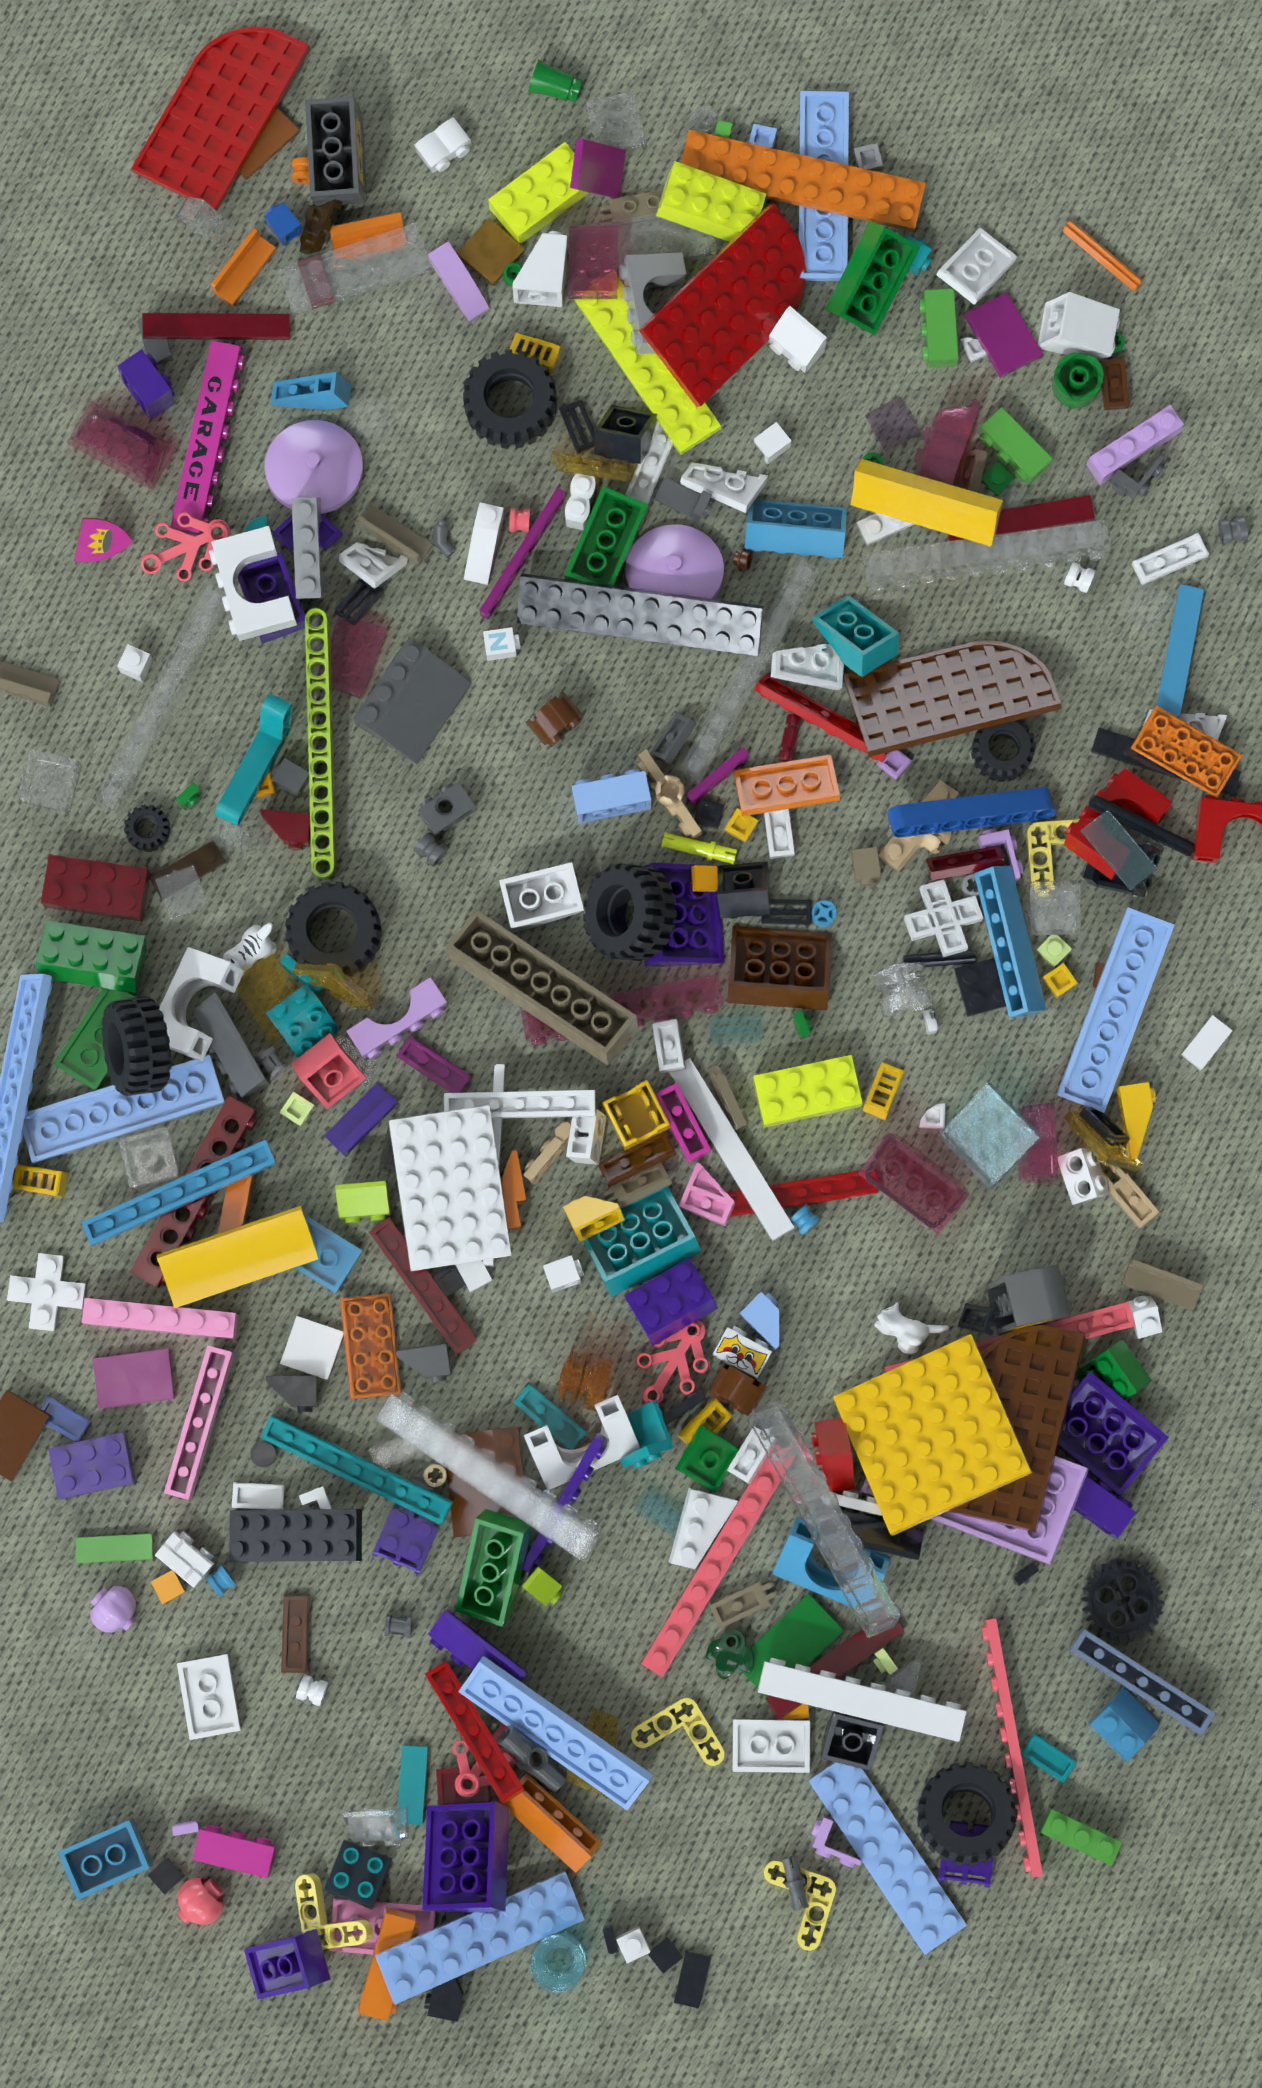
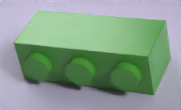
[919,288,959,368]
[979,407,1053,485]
[1038,1808,1122,1866]

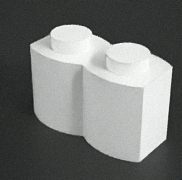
[414,117,472,173]
[565,473,596,530]

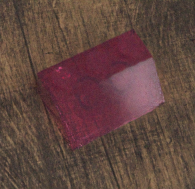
[1016,1102,1058,1184]

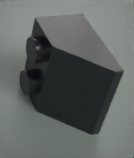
[594,404,657,464]
[717,861,771,919]
[821,1711,884,1771]

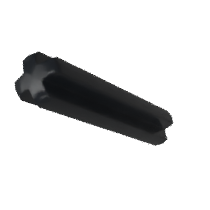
[903,949,977,969]

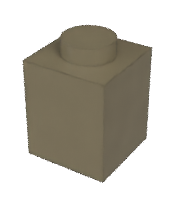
[851,847,881,886]

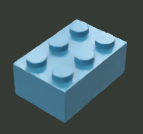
[58,1818,153,1900]

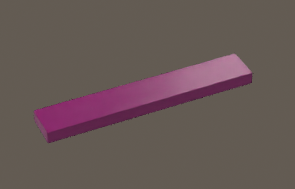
[479,487,565,620]

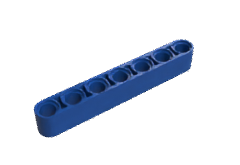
[887,787,1056,838]

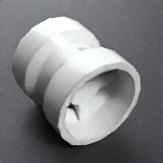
[1064,562,1096,593]
[296,1674,329,1706]

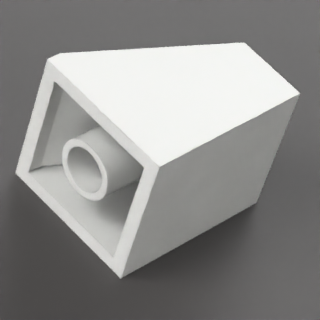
[512,231,568,307]
[1038,292,1120,361]

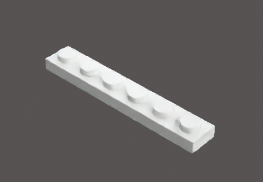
[444,1090,596,1118]

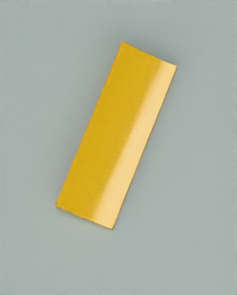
[850,459,1003,546]
[157,1206,319,1308]

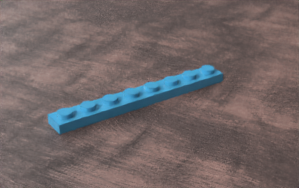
[81,1140,277,1246]

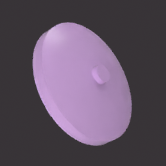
[265,420,363,514]
[625,525,724,599]

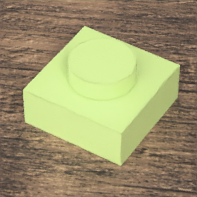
[1036,932,1072,967]
[280,1092,315,1127]
[873,1648,898,1675]

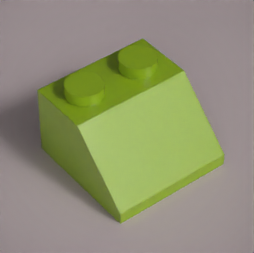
[335,1181,391,1224]

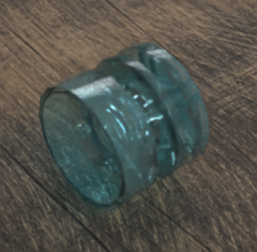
[530,1931,587,1993]

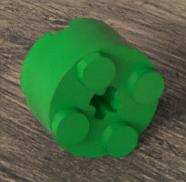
[1052,352,1103,409]

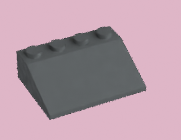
[353,638,472,764]

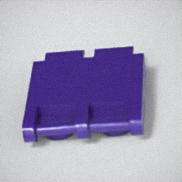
[372,1505,439,1575]
[938,1820,993,1888]

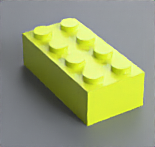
[488,142,589,245]
[656,161,766,242]
[753,1055,863,1128]

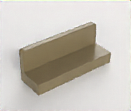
[356,504,432,566]
[0,661,60,707]
[1121,1259,1204,1311]

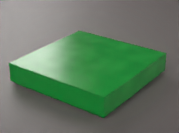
[675,1425,740,1493]

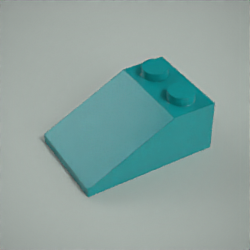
[812,595,899,677]

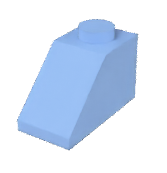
[739,1292,779,1350]

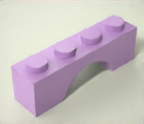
[1086,405,1184,485]
[346,977,447,1060]

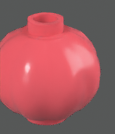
[177,1878,224,1925]

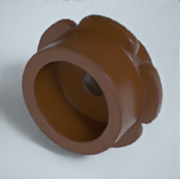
[733,547,753,571]

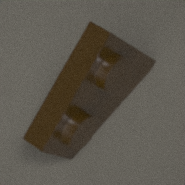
[299,199,342,255]

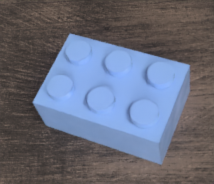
[572,769,651,824]

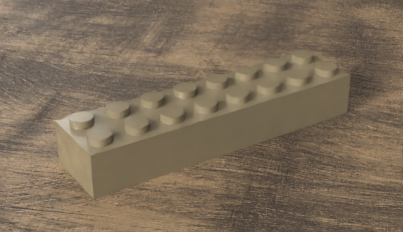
[446,910,638,1065]

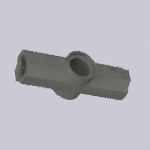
[497,1726,567,1792]

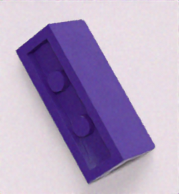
[325,1084,398,1157]

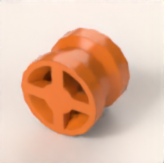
[291,157,310,184]

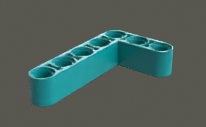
[215,693,293,826]

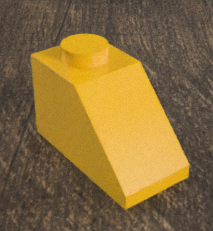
[563,1196,625,1242]

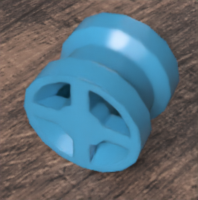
[811,900,837,927]
[790,1204,821,1235]
[206,1565,237,1597]

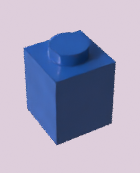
[264,202,303,246]

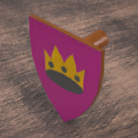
[74,518,133,562]

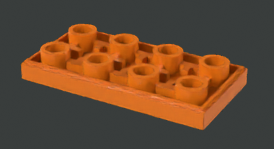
[1131,705,1242,798]
[340,1293,401,1400]

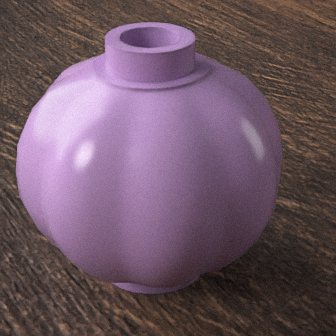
[90,1586,136,1633]

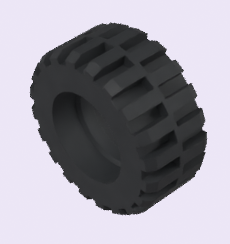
[463,349,557,449]
[583,864,677,961]
[285,882,382,980]
[102,996,171,1096]
[917,1762,1018,1866]

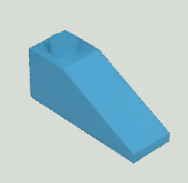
[271,371,351,410]

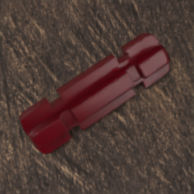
[778,714,801,762]

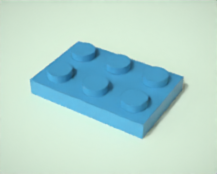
[294,1215,363,1294]

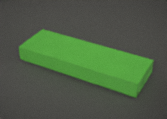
[75,1534,154,1563]

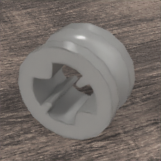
[961,874,980,897]

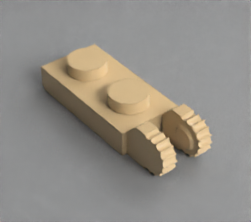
[523,1122,571,1185]
[1103,1160,1159,1229]

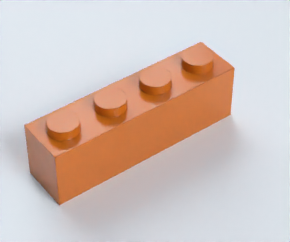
[500,1773,603,1873]
[358,1907,419,2021]

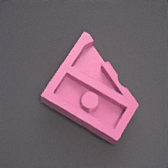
[679,1163,735,1226]

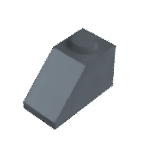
[396,1344,451,1383]

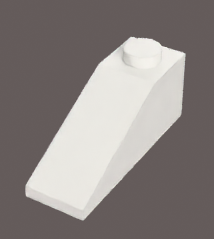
[464,503,505,585]

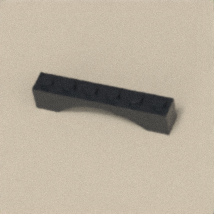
[424,1912,464,2022]

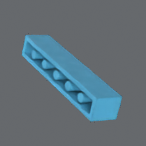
[974,866,1047,1018]

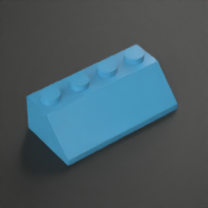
[745,499,847,559]

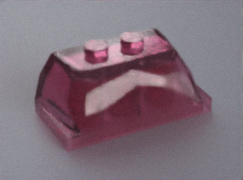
[914,399,981,485]
[67,401,177,491]
[858,1133,970,1235]

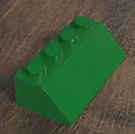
[825,221,920,335]

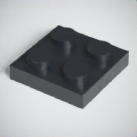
[954,958,1006,1017]

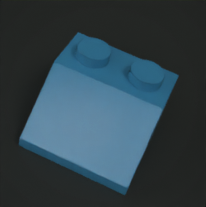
[1088,1687,1160,1762]

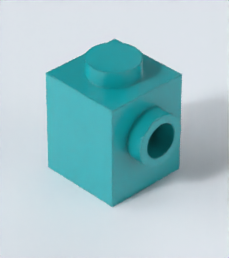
[905,234,933,277]

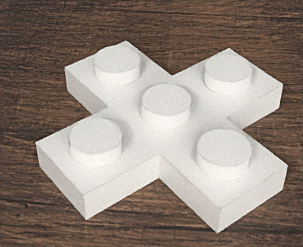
[904,879,983,957]
[7,1253,86,1332]

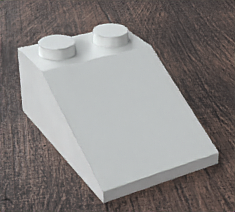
[499,862,584,933]

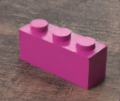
[655,1083,711,1164]
[192,1824,277,1878]

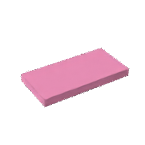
[329,1898,436,1955]

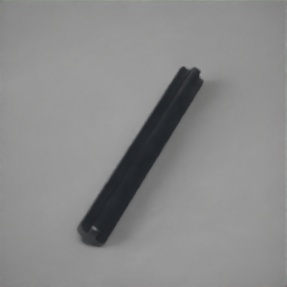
[1089,795,1195,856]

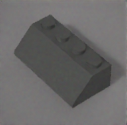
[192,993,270,1100]

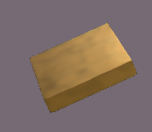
[457,218,525,286]

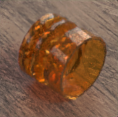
[558,1350,613,1412]

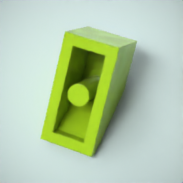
[522,1567,563,1606]

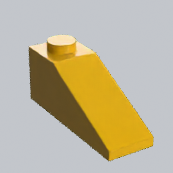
[1116,1082,1156,1163]

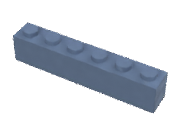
[1068,1629,1216,1735]

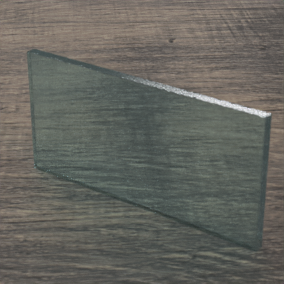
[1081,810,1158,890]

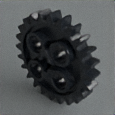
[1080,1559,1164,1643]

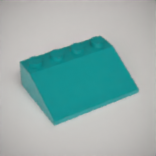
[583,1186,701,1297]

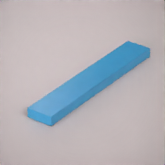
[1156,584,1204,719]

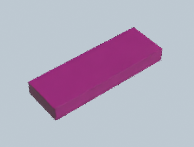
[686,747,749,805]
[396,1036,472,1093]

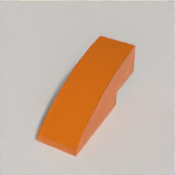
[501,1150,527,1231]

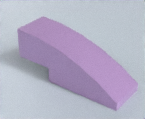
[428,242,490,322]

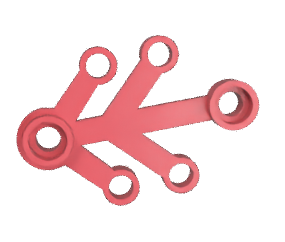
[141,511,230,582]
[637,1320,709,1405]
[452,1721,517,1798]

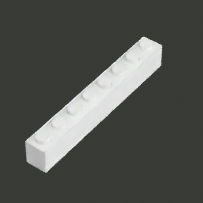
[757,1658,966,1742]

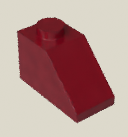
[261,809,311,851]

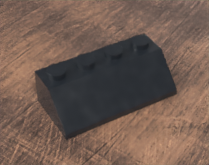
[817,1503,924,1560]

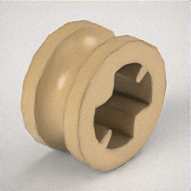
[424,1464,447,1487]

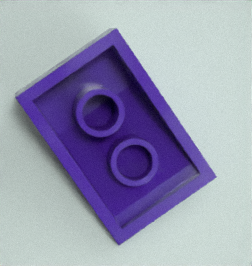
[244,1929,331,1999]

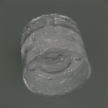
[873,962,934,1018]

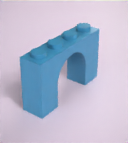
[772,1517,891,1614]

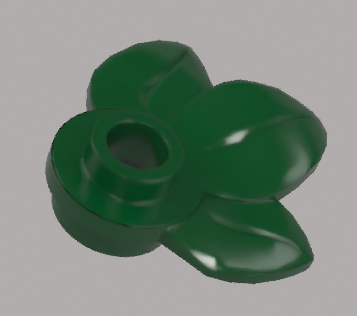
[706,1629,754,1680]

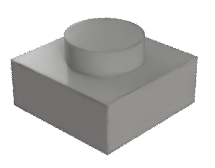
[853,143,883,171]

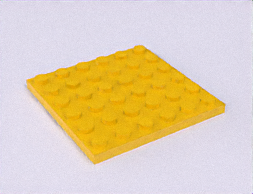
[833,1334,1032,1536]

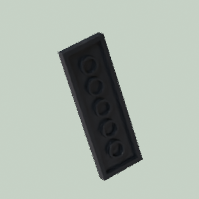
[229,1509,362,1562]

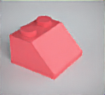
[291,1033,366,1109]

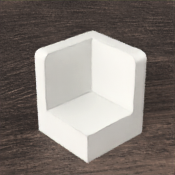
[754,422,791,464]

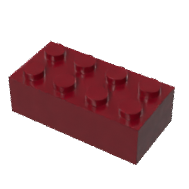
[41,854,151,922]

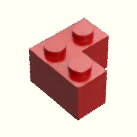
[811,1418,855,1493]

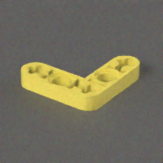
[1026,819,1080,895]
[631,1698,724,1766]
[764,1860,836,1951]
[295,1873,373,1949]

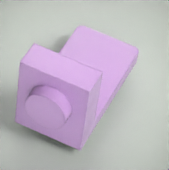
[978,829,1023,882]
[811,1816,862,1868]

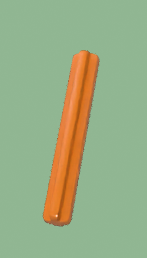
[1063,221,1142,291]

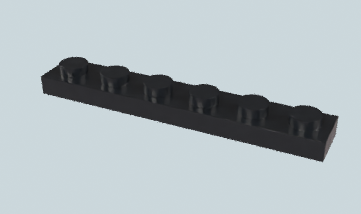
[1091,728,1241,796]

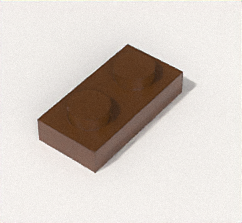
[1100,358,1129,410]

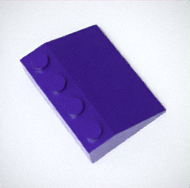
[644,863,724,967]
[1058,1372,1169,1497]
[422,1802,510,1913]

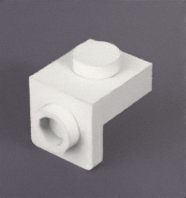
[1128,1296,1162,1339]

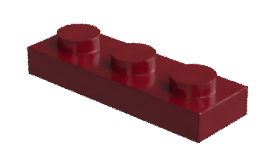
[926,845,1005,881]

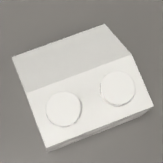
[769,306,827,373]

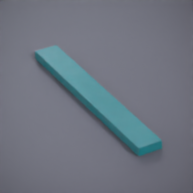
[260,1414,453,1525]

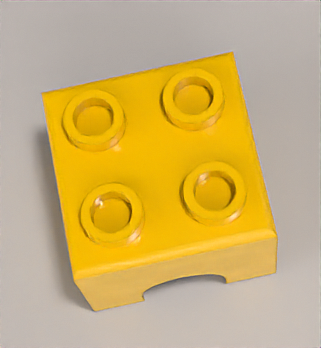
[602,1080,670,1151]

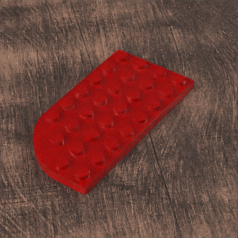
[131,27,310,213]
[639,203,806,407]

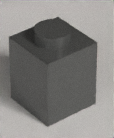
[271,758,309,798]

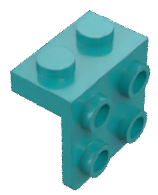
[266,984,338,1057]
[620,1401,674,1469]

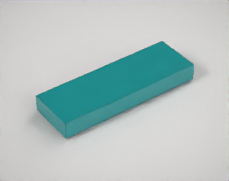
[513,1383,588,1450]
[397,1745,428,1825]

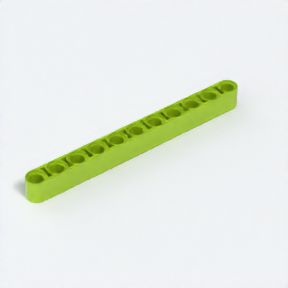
[305,608,337,880]

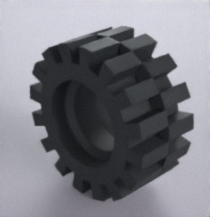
[124,805,171,852]

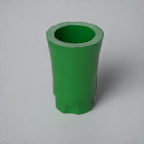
[528,59,583,102]

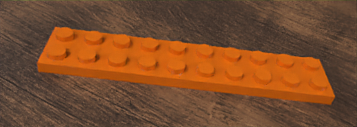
[681,130,926,232]

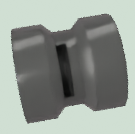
[1218,516,1248,544]
[414,832,449,867]

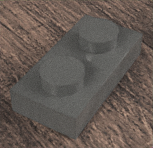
[650,713,697,765]

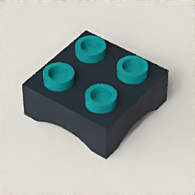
[324,1840,392,1909]

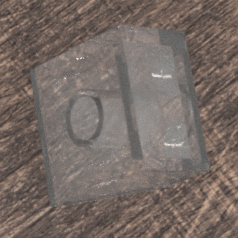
[343,1807,409,1846]

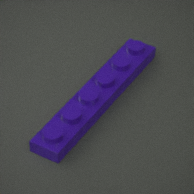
[523,1432,607,1572]

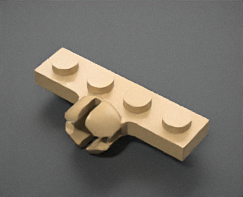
[637,750,702,839]
[878,780,961,872]

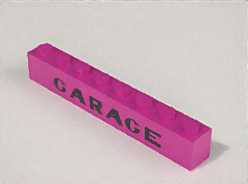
[170,341,245,536]

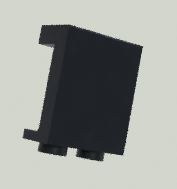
[1083,834,1160,897]

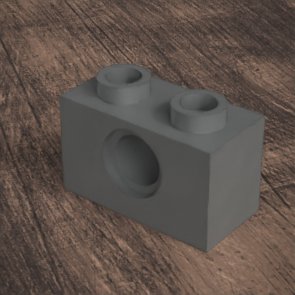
[418,782,477,838]

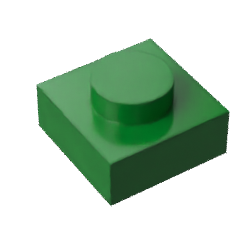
[981,461,1015,497]
[175,782,202,810]
[792,1011,813,1040]

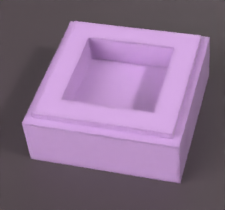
[877,750,912,780]
[172,1820,201,1836]

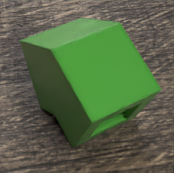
[715,120,733,139]

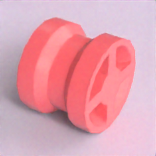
[509,508,530,533]

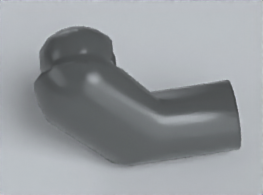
[433,520,456,558]

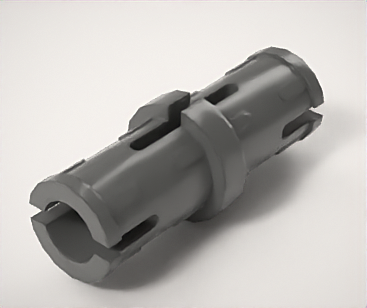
[781,1855,809,1911]

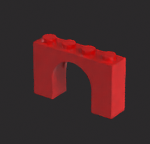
[1063,768,1173,880]
[1192,795,1262,863]

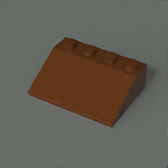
[727,926,832,1010]
[443,1427,529,1538]

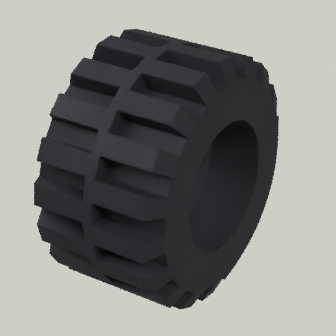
[971,719,1036,782]

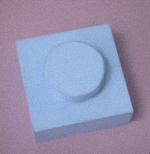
[749,124,777,148]

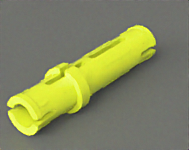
[661,832,737,865]

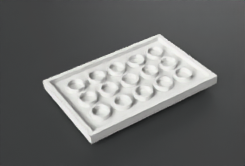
[388,1105,511,1271]

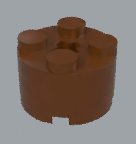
[525,691,582,747]
[709,1362,768,1416]

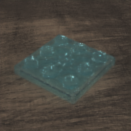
[938,1082,1042,1189]

